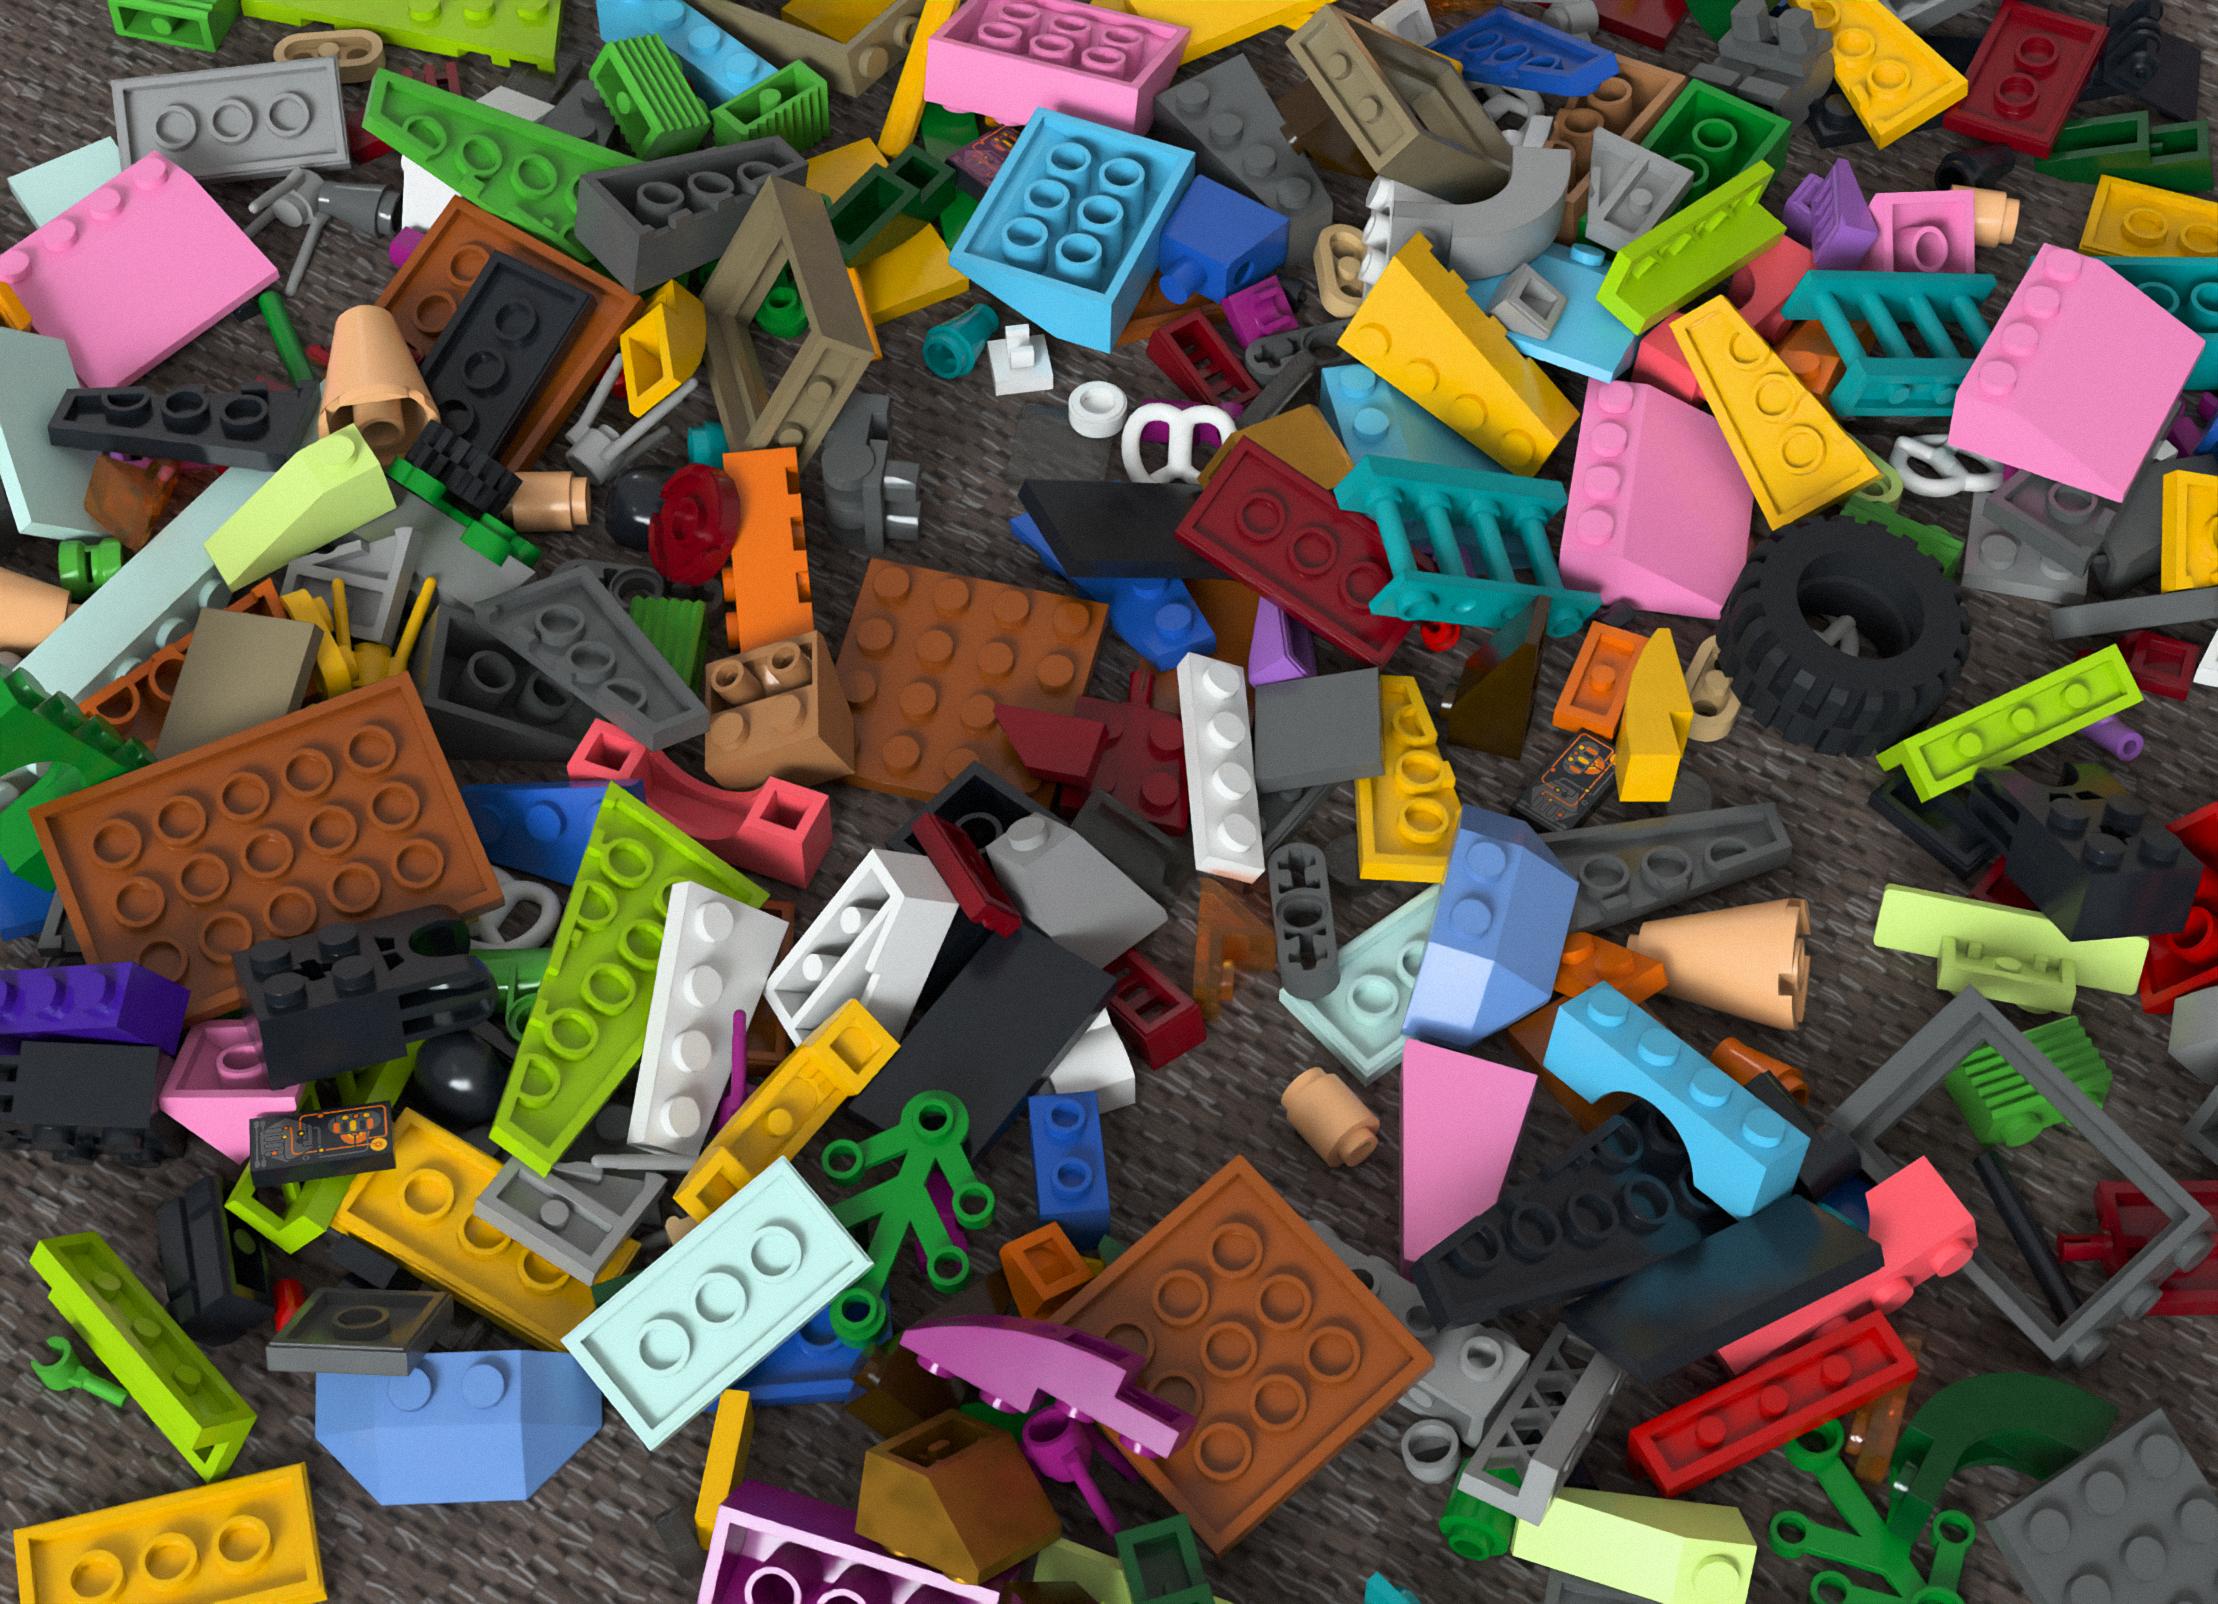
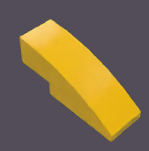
[619,279,707,418]
[1615,628,1694,802]

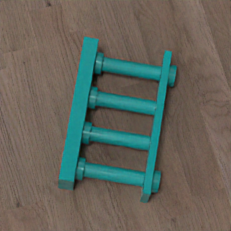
[1780,270,1998,416]
[1333,454,1603,638]

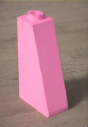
[1399,1038,1538,1286]

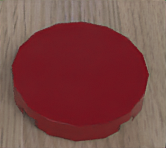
[648,462,740,587]

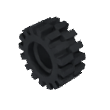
[403,419,523,519]

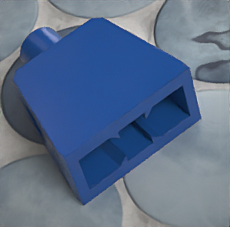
[1159,174,1290,304]

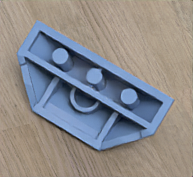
[1400,803,1579,1052]
[315,1350,603,1506]

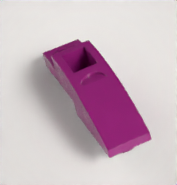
[899,1315,1199,1459]

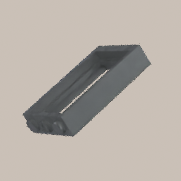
[1822,984,2218,1374]

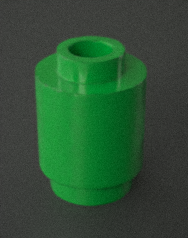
[1439,1447,1523,1561]

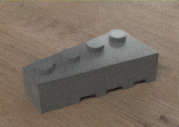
[1153,53,1334,271]
[574,135,809,296]

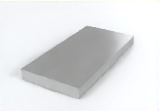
[111,55,352,186]

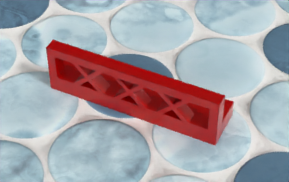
[1625,1309,1919,1499]

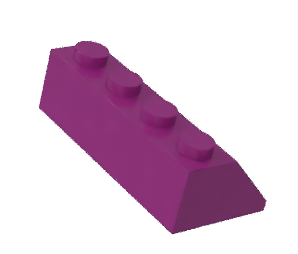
[697,1478,1022,1604]

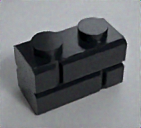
[156,1175,277,1347]

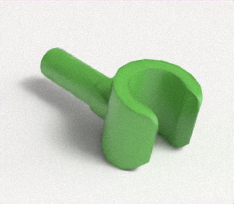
[30,1336,132,1408]

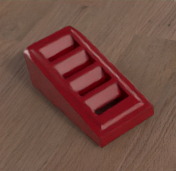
[1146,308,1265,411]
[1102,947,1206,1071]

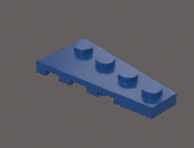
[1009,479,1217,673]

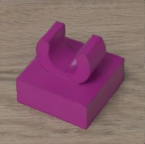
[1220,275,1299,352]

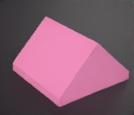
[1855,189,1975,274]
[159,1019,308,1165]

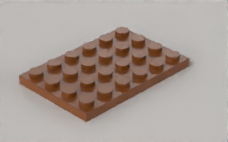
[27,670,505,1030]

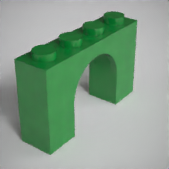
[0,663,158,893]

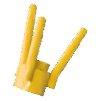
[332,577,437,690]

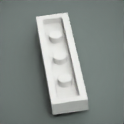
[1177,652,1265,884]

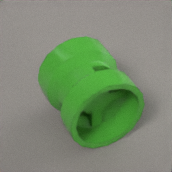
[58,536,131,601]

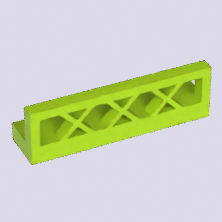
[1595,160,1787,336]
[1875,643,2144,803]
[224,1039,426,1255]
[29,1231,257,1484]

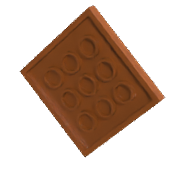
[320,194,647,473]
[830,557,1110,812]
[1046,1153,1435,1561]

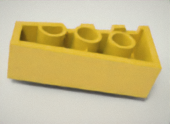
[1336,231,1581,478]

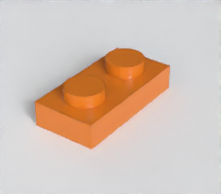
[1552,621,1650,744]
[1553,932,1669,1005]

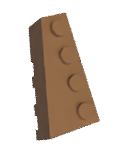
[1542,53,1686,248]

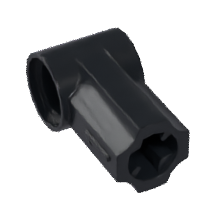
[1743,1070,1862,1205]

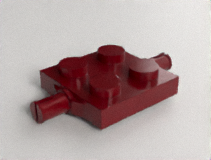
[1057,670,1190,868]
[2056,1180,2218,1316]

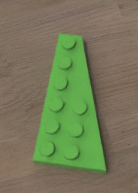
[361,67,690,301]

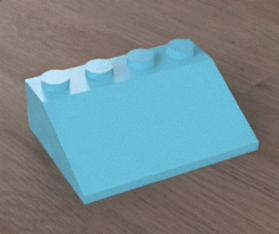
[948,106,1196,354]
[1441,242,1662,384]
[1319,363,1531,575]

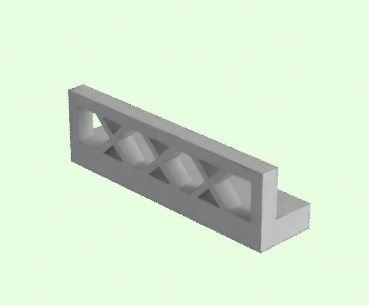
[1457,1321,1629,1527]

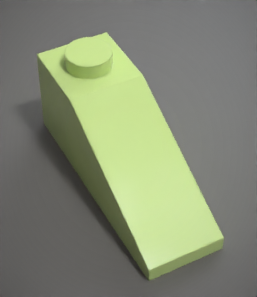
[203,423,397,593]
[1510,1487,1757,1604]

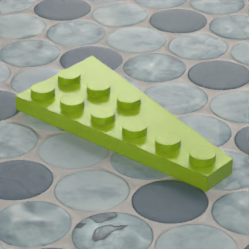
[240,0,565,77]
[488,780,770,1178]

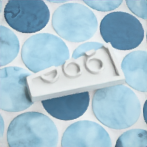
[626,881,789,1155]

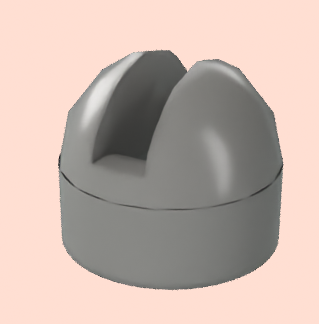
[1401,1419,1461,1484]

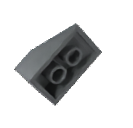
[410,603,608,762]

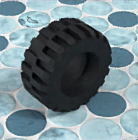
[1716,515,1971,757]

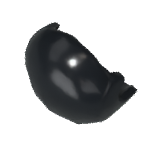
[604,464,678,552]
[414,1029,510,1129]

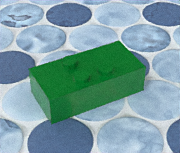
[1577,78,1792,262]

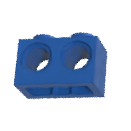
[1028,1091,1110,1251]

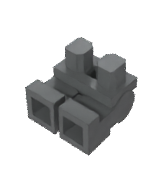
[1688,0,1834,139]
[821,392,923,553]

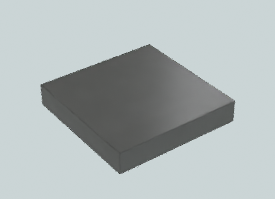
[1255,667,1385,794]
[266,1287,454,1376]

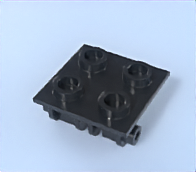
[2101,0,2201,122]

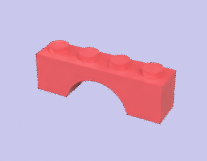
[1630,235,1819,408]
[567,718,833,890]
[1711,1155,1978,1380]

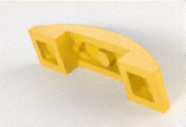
[672,998,901,1224]

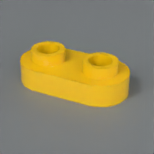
[279,588,359,701]

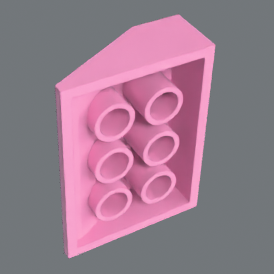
[924,0,1191,137]
[0,150,280,388]
[1947,243,2206,503]
[1558,377,1754,620]

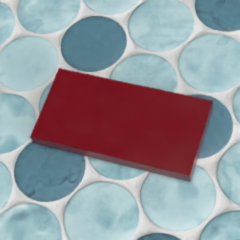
[1173,434,1440,674]

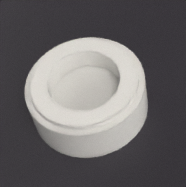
[1068,381,1127,438]

